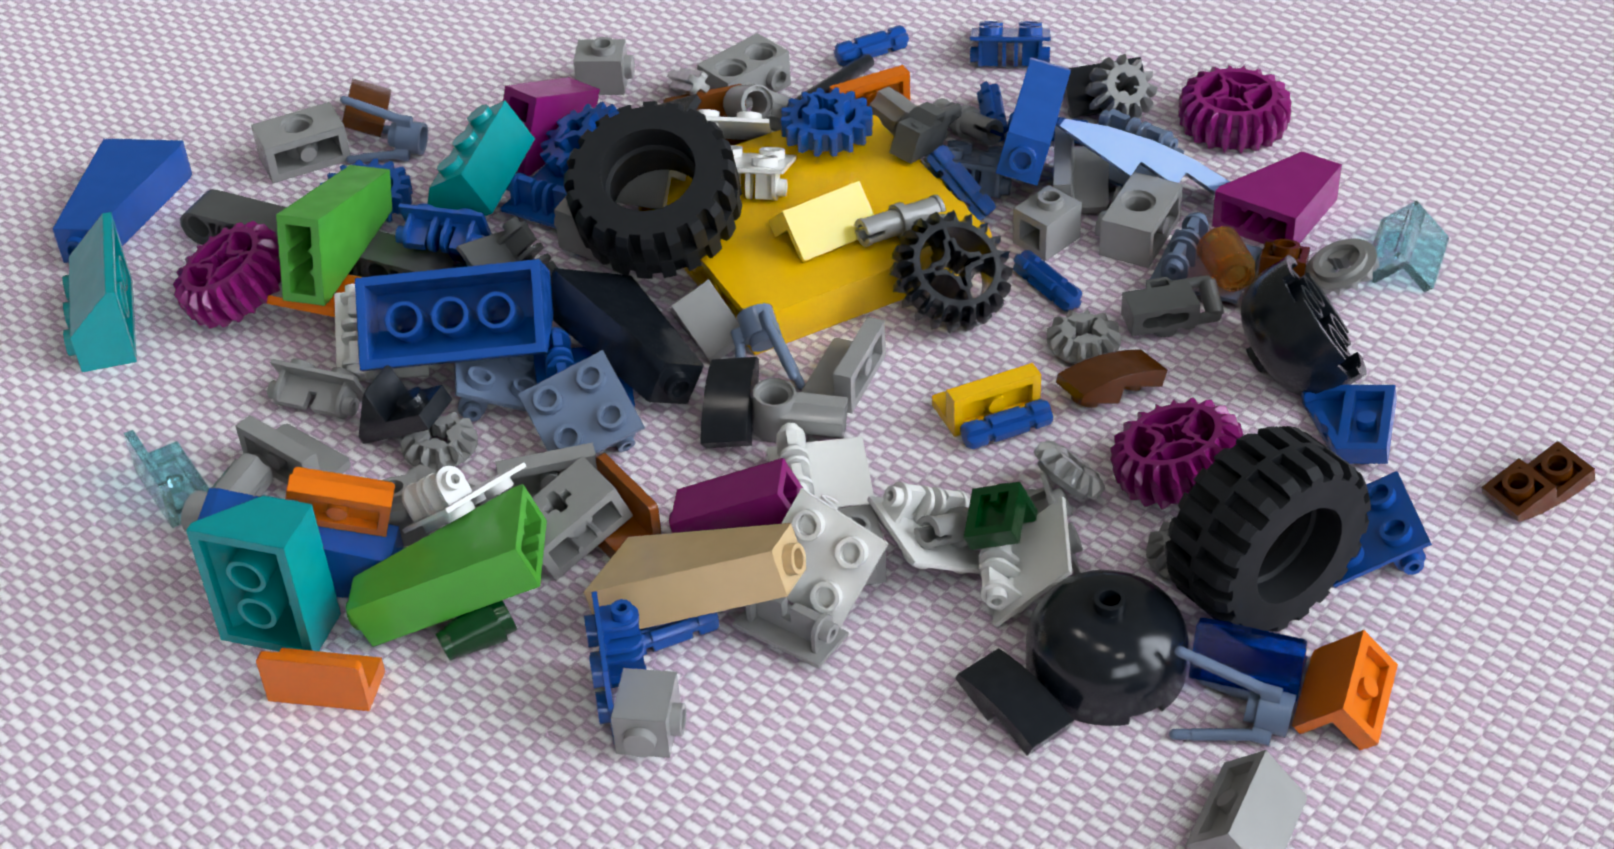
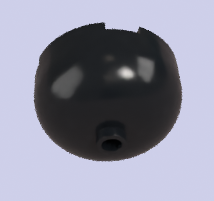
[1241,255,1367,396]
[1025,569,1189,726]

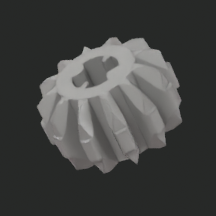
[1085,53,1158,120]

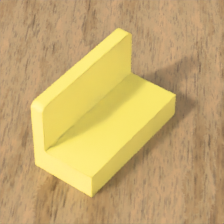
[768,181,874,262]

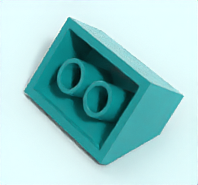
[427,100,535,216]
[62,212,137,372]
[186,495,341,652]

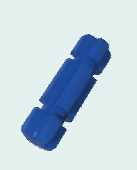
[834,25,909,66]
[977,81,1008,142]
[926,145,996,221]
[1013,250,1082,312]
[960,399,1053,449]
[640,612,720,656]

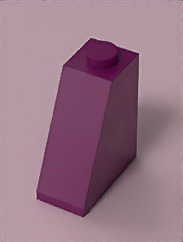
[503,77,600,176]
[1212,151,1342,244]
[669,458,803,533]

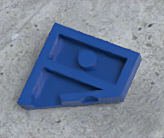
[1301,385,1397,464]

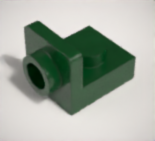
[963,481,1038,550]

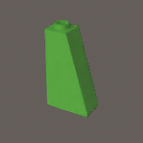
[276,165,392,306]
[346,484,547,647]

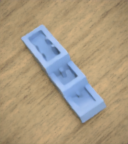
[1056,118,1230,196]

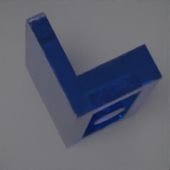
[1188,617,1308,701]

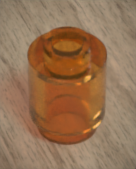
[1197,226,1255,292]

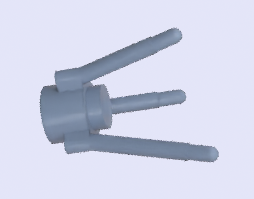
[340,96,428,164]
[730,303,805,390]
[1169,646,1296,746]

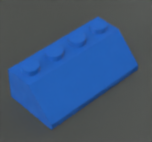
[355,259,553,372]

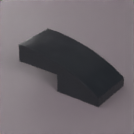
[700,356,759,448]
[955,648,1074,756]

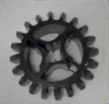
[889,210,1014,333]

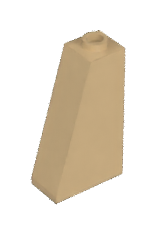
[584,523,807,629]

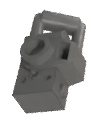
[889,102,962,164]
[1121,275,1224,337]

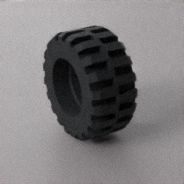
[564,101,742,279]
[1165,426,1371,636]

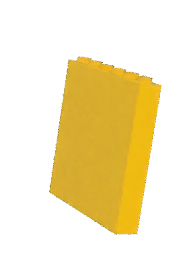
[638,115,992,355]

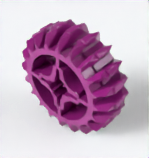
[1178,65,1292,153]
[173,221,281,329]
[1110,397,1244,510]

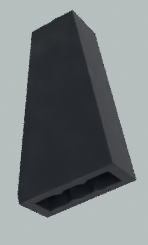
[551,268,704,404]

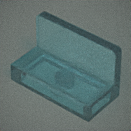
[1371,200,1449,292]
[123,430,209,528]

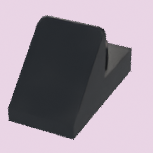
[358,365,453,444]

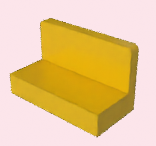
[932,363,1041,437]

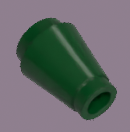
[435,600,518,661]

